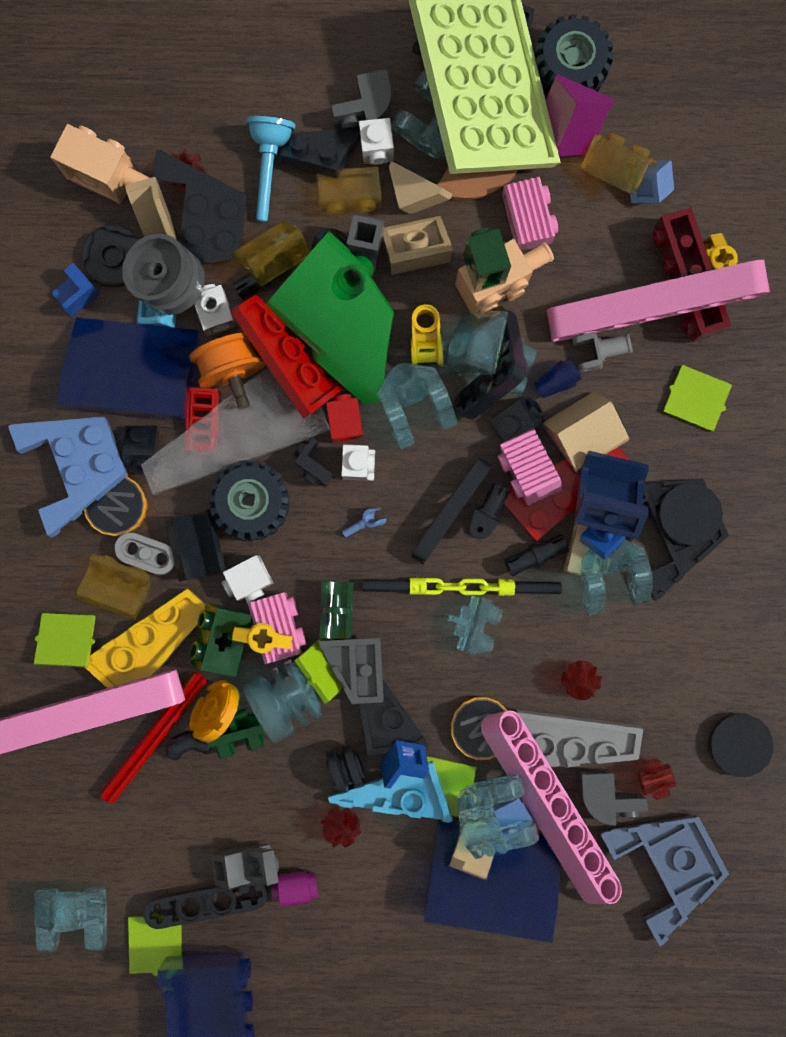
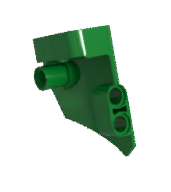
[266,231,394,404]

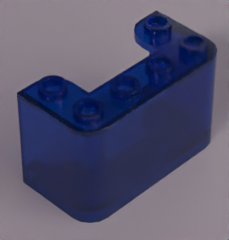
[158,952,254,1037]

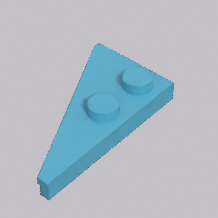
[328,761,453,823]

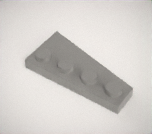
[516,709,643,767]

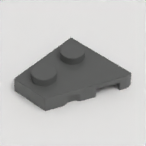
[319,638,384,704]

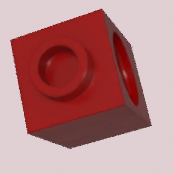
[326,394,363,443]

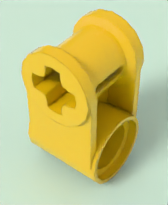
[411,304,443,366]

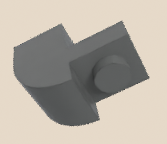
[331,69,391,129]
[346,214,384,279]
[577,769,648,826]
[211,844,279,889]

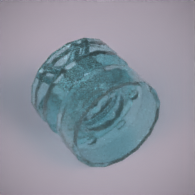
[243,658,324,744]

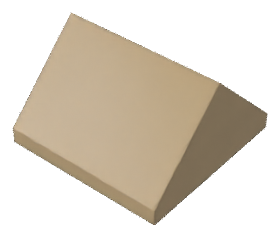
[383,216,452,275]
[542,391,629,473]

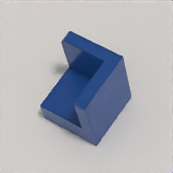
[52,263,100,317]
[381,740,429,789]

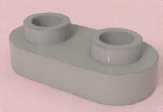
[115,533,175,575]

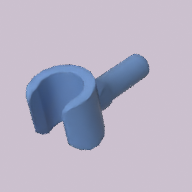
[342,508,387,537]

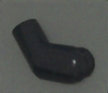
[166,731,211,760]

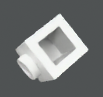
[359,118,394,165]
[194,284,237,336]
[222,555,274,603]

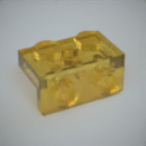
[580,132,658,194]
[317,166,382,215]
[76,554,151,620]

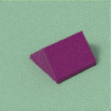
[546,74,615,156]

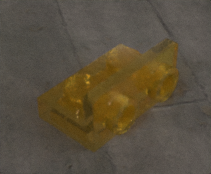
[233,220,310,286]

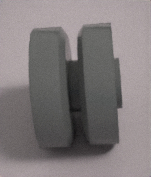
[122,233,205,315]

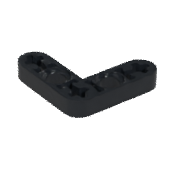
[454,306,526,420]

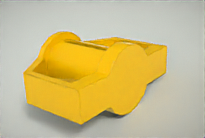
[703,233,738,270]
[232,623,292,654]

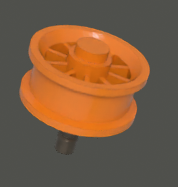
[189,332,266,410]

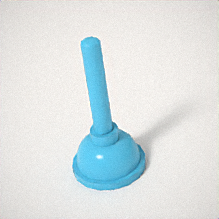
[246,116,296,222]

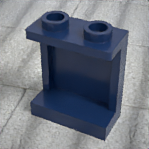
[574,451,649,539]

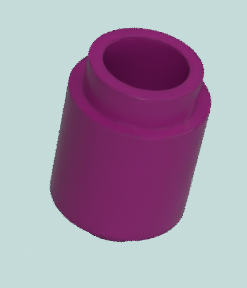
[272,870,318,907]

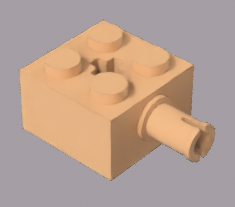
[50,124,150,204]
[455,239,554,316]

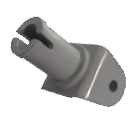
[572,332,633,372]

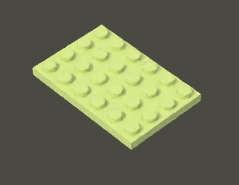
[408,0,561,174]

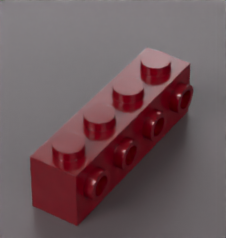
[652,207,731,343]

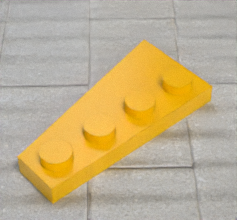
[85,589,206,688]

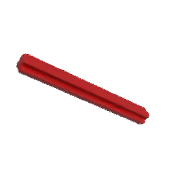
[100,671,208,804]

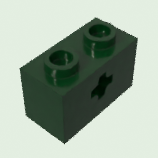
[463,228,511,292]
[190,602,252,677]

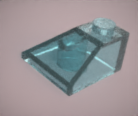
[446,311,508,375]

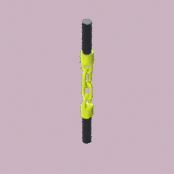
[363,578,562,596]

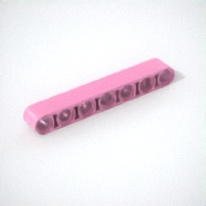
[546,260,770,341]
[0,669,186,754]
[481,711,622,904]

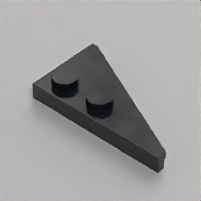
[360,678,428,756]

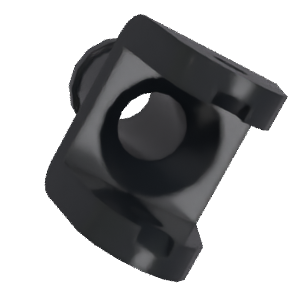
[470,482,511,539]

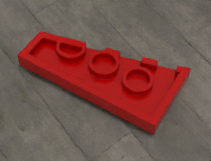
[230,295,345,418]
[497,447,630,542]

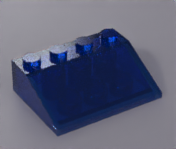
[57,317,199,422]
[423,819,561,943]

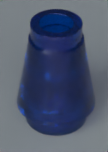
[534,358,582,399]

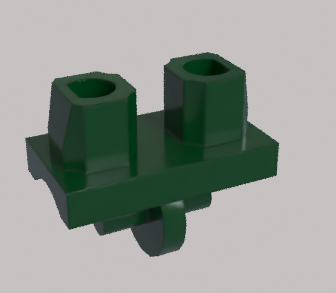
[319,581,354,639]
[207,709,265,759]

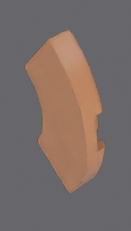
[438,168,518,201]

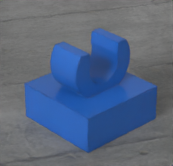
[580,527,626,560]

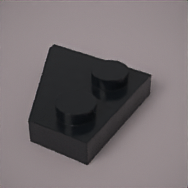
[280,128,360,179]

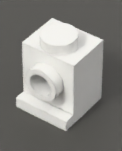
[342,445,375,481]

